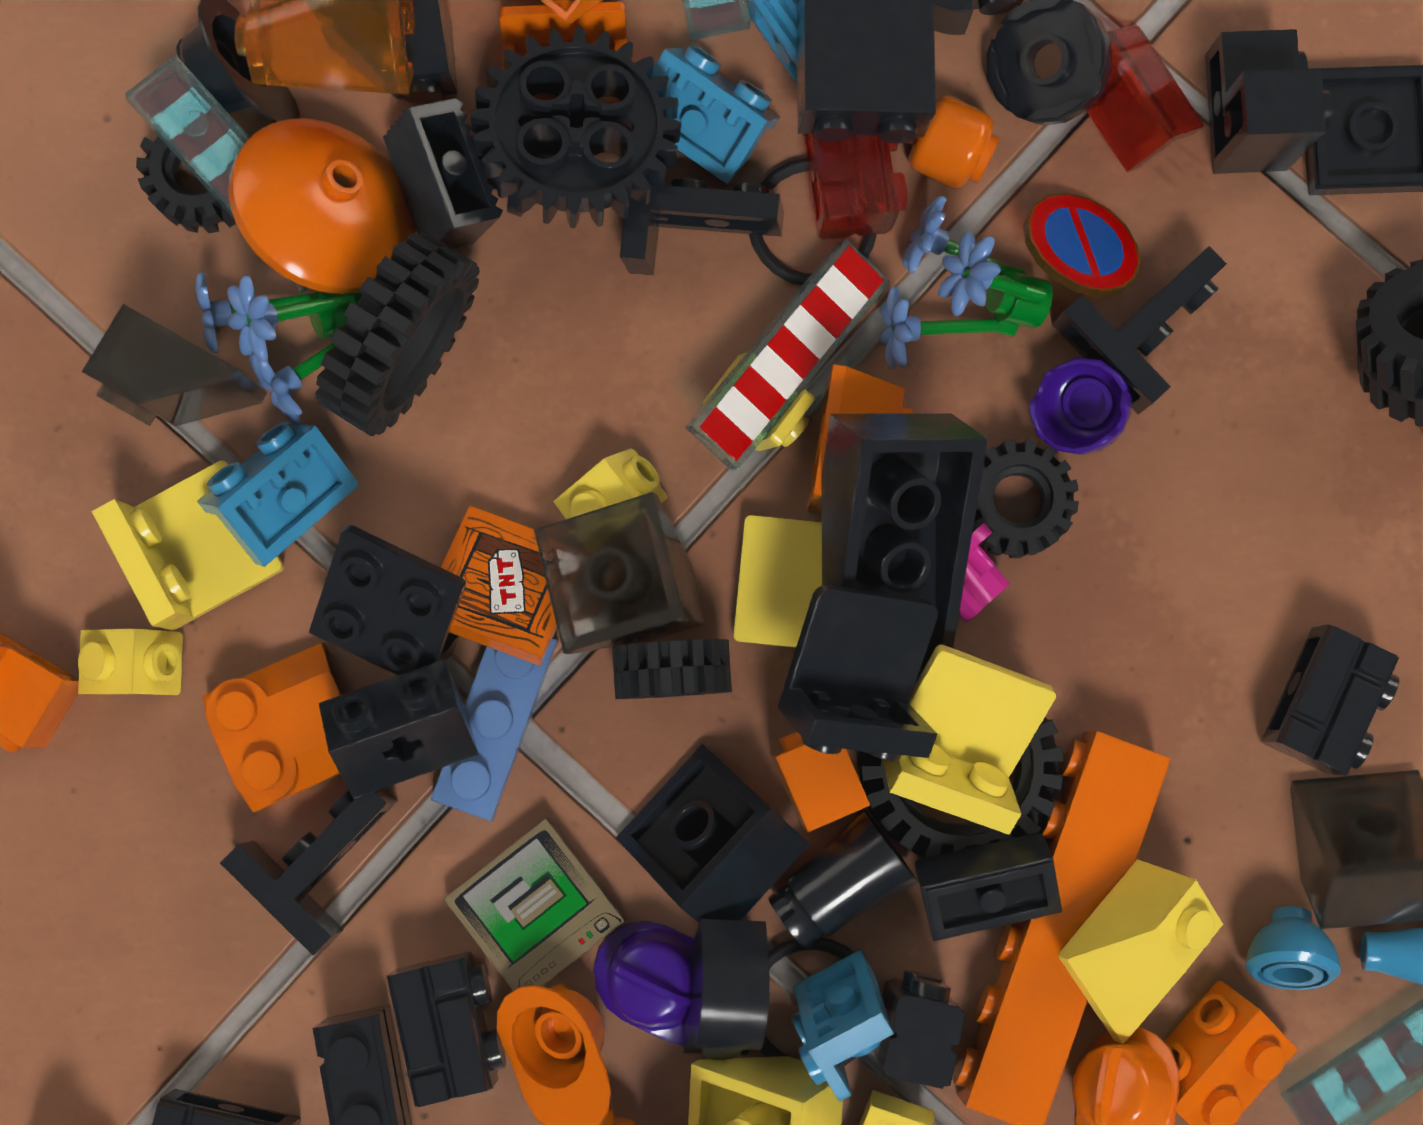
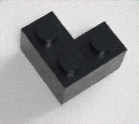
[1205,29,1333,174]

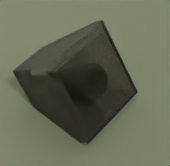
[534,492,706,654]

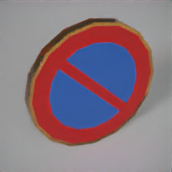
[1023,193,1141,297]

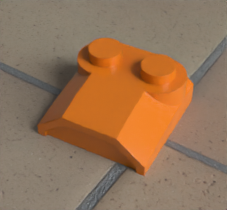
[202,643,343,813]

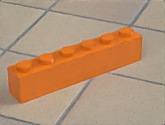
[953,731,1171,1125]

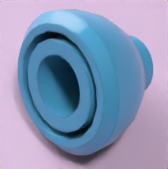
[1245,906,1341,990]

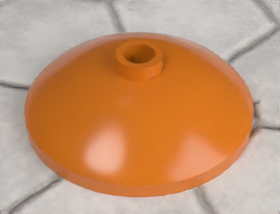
[228,118,415,294]

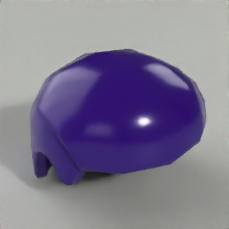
[1029,357,1132,455]

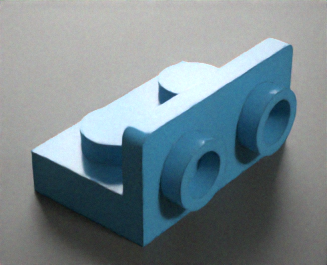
[651,45,780,185]
[197,422,360,567]
[791,950,894,1101]

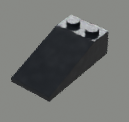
[822,413,988,684]

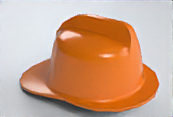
[497,983,611,1125]
[1072,1027,1179,1125]

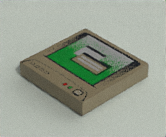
[444,818,625,991]

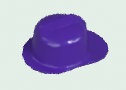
[594,921,694,1046]

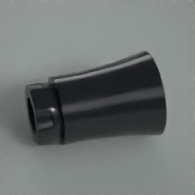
[768,808,918,949]

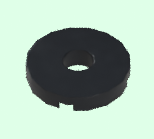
[986,0,1112,125]

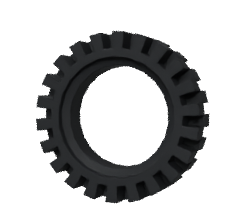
[315,231,480,436]
[857,717,1063,858]

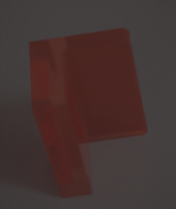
[1087,25,1204,172]

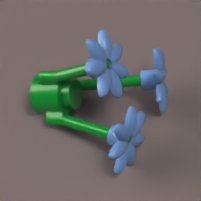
[880,196,1053,369]
[195,272,362,424]

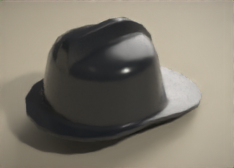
[176,0,300,123]

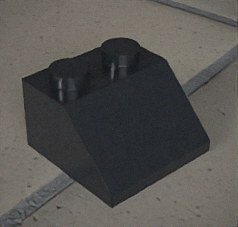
[616,744,810,923]

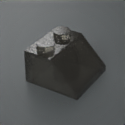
[82,304,267,426]
[1290,770,1423,929]

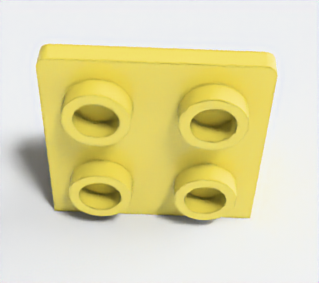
[91,460,284,631]
[733,515,822,648]
[882,645,1056,835]

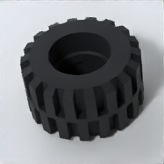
[1355,259,1423,427]

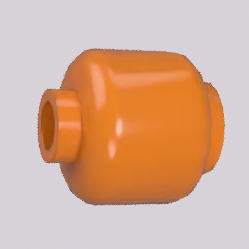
[907,95,1000,189]

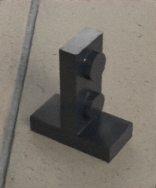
[620,178,784,275]
[1052,246,1227,415]
[220,788,397,955]

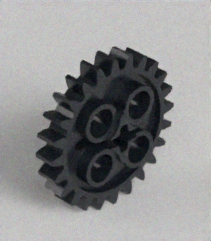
[471,27,681,228]

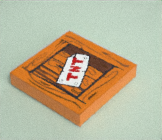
[441,505,588,666]

